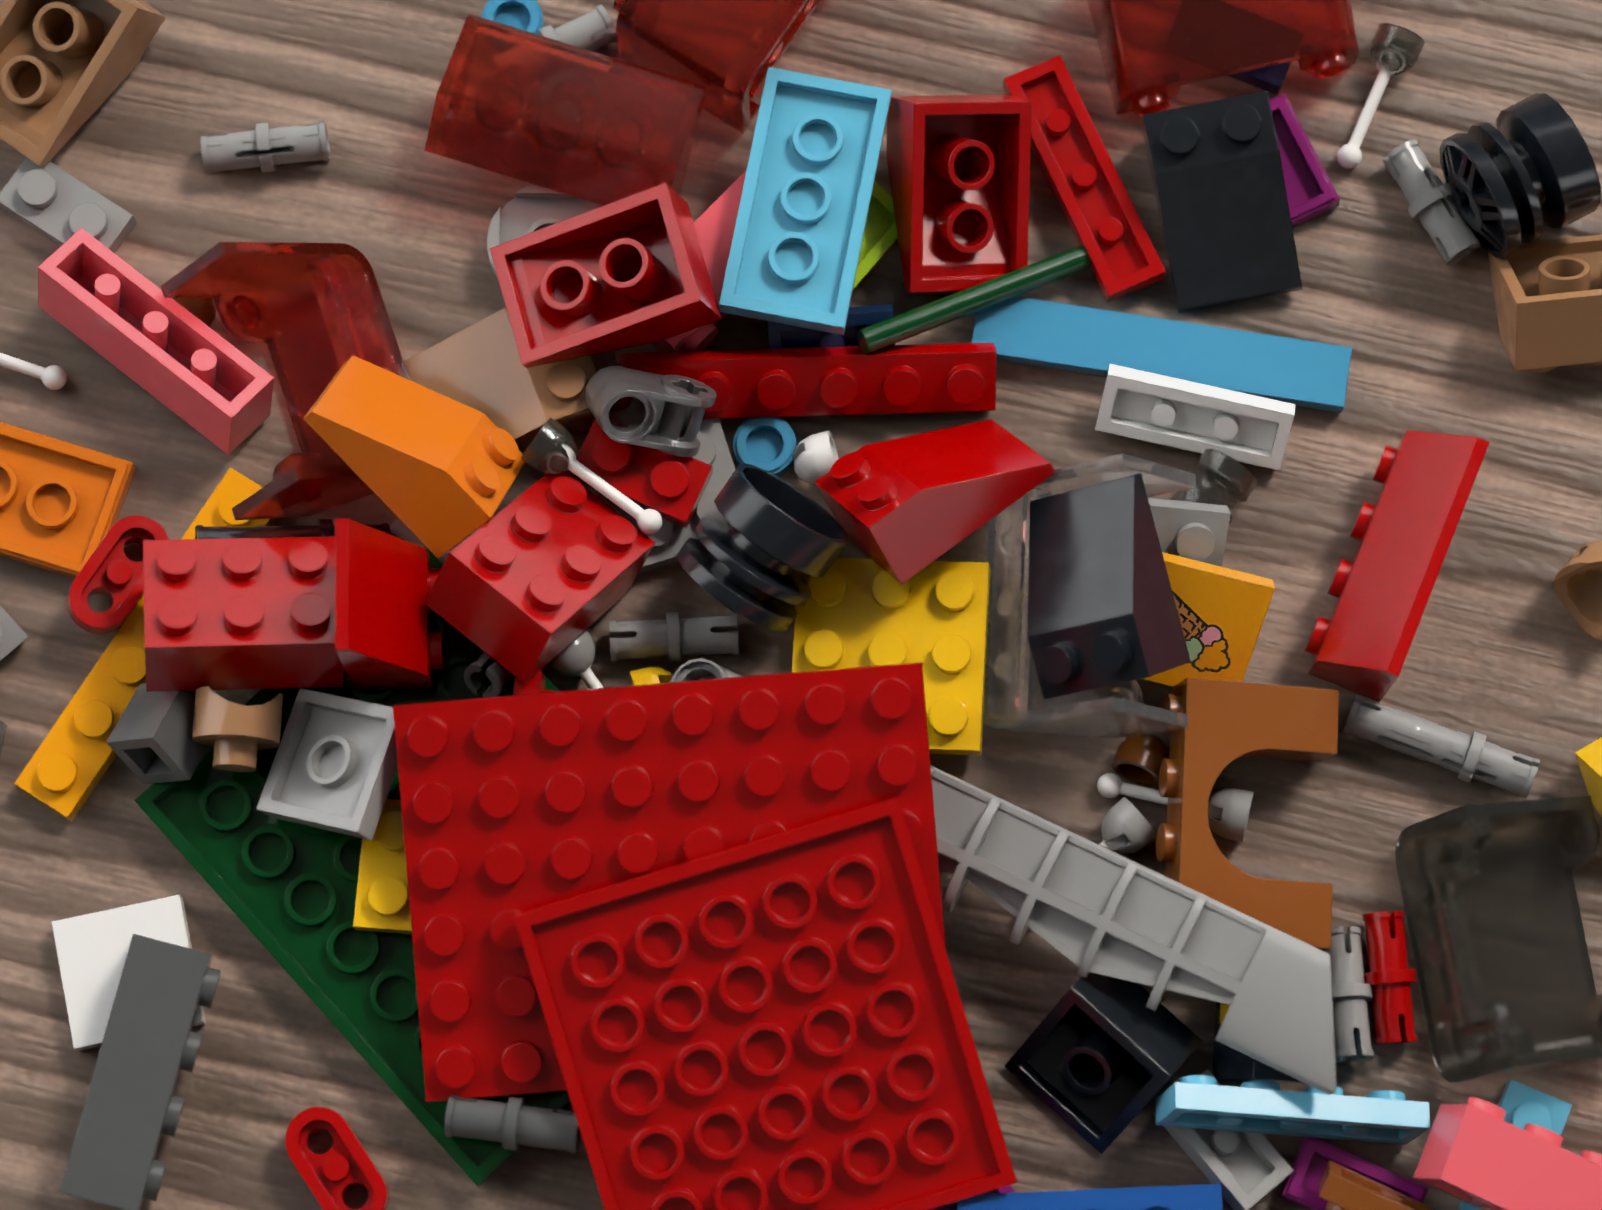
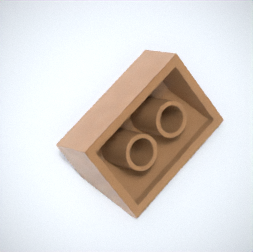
[1488,234,1602,373]

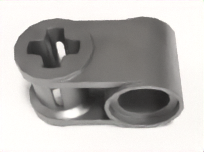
[585,366,717,457]

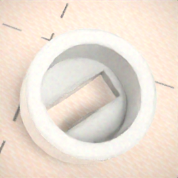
[793,430,839,484]

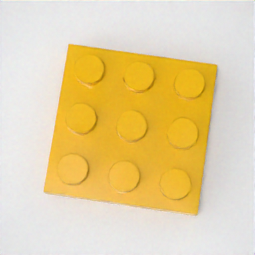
[792,558,990,756]

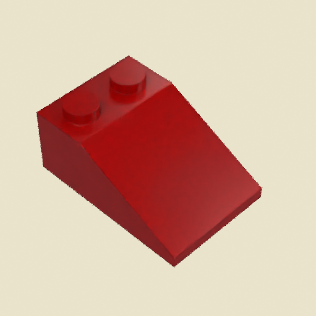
[886,94,1032,293]
[490,183,722,368]
[814,419,1055,585]
[335,519,445,691]

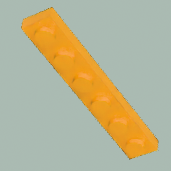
[14,467,286,822]

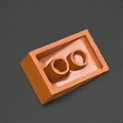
[303,355,527,559]

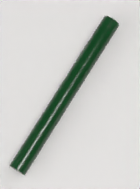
[857,245,1090,354]

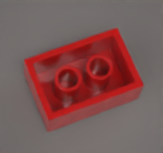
[424,468,655,684]
[143,536,344,692]

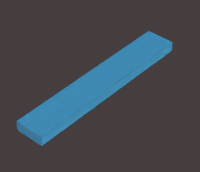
[971,297,1352,413]

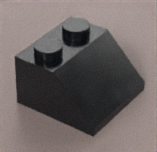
[1004,972,1202,1154]

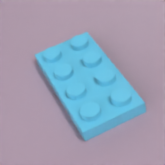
[719,67,892,335]

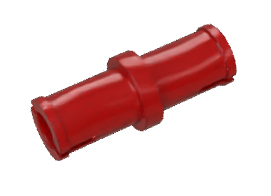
[1362,911,1418,1045]

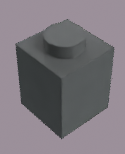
[106,683,209,784]

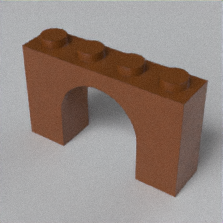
[1156,678,1339,951]

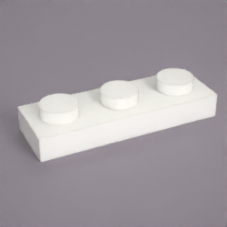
[1095,364,1296,471]

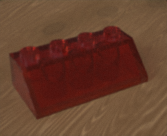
[424,14,707,206]

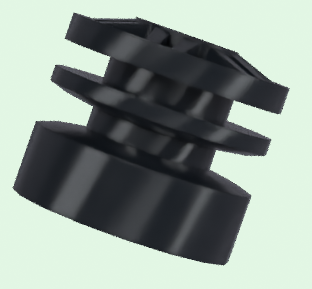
[1439,93,1601,258]
[676,463,850,631]

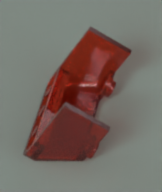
[161,242,410,520]

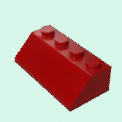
[1305,430,1490,702]

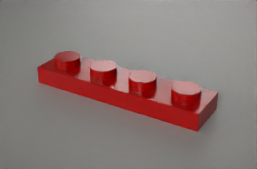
[1003,55,1166,303]

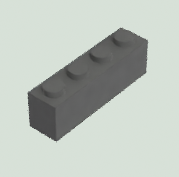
[59,934,221,1210]

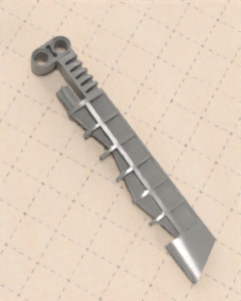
[670,658,1337,1095]

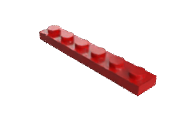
[616,342,997,419]

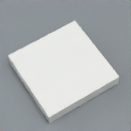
[52,895,206,1051]

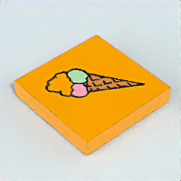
[1142,552,1275,687]

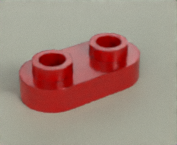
[67,515,169,634]
[285,1107,389,1210]

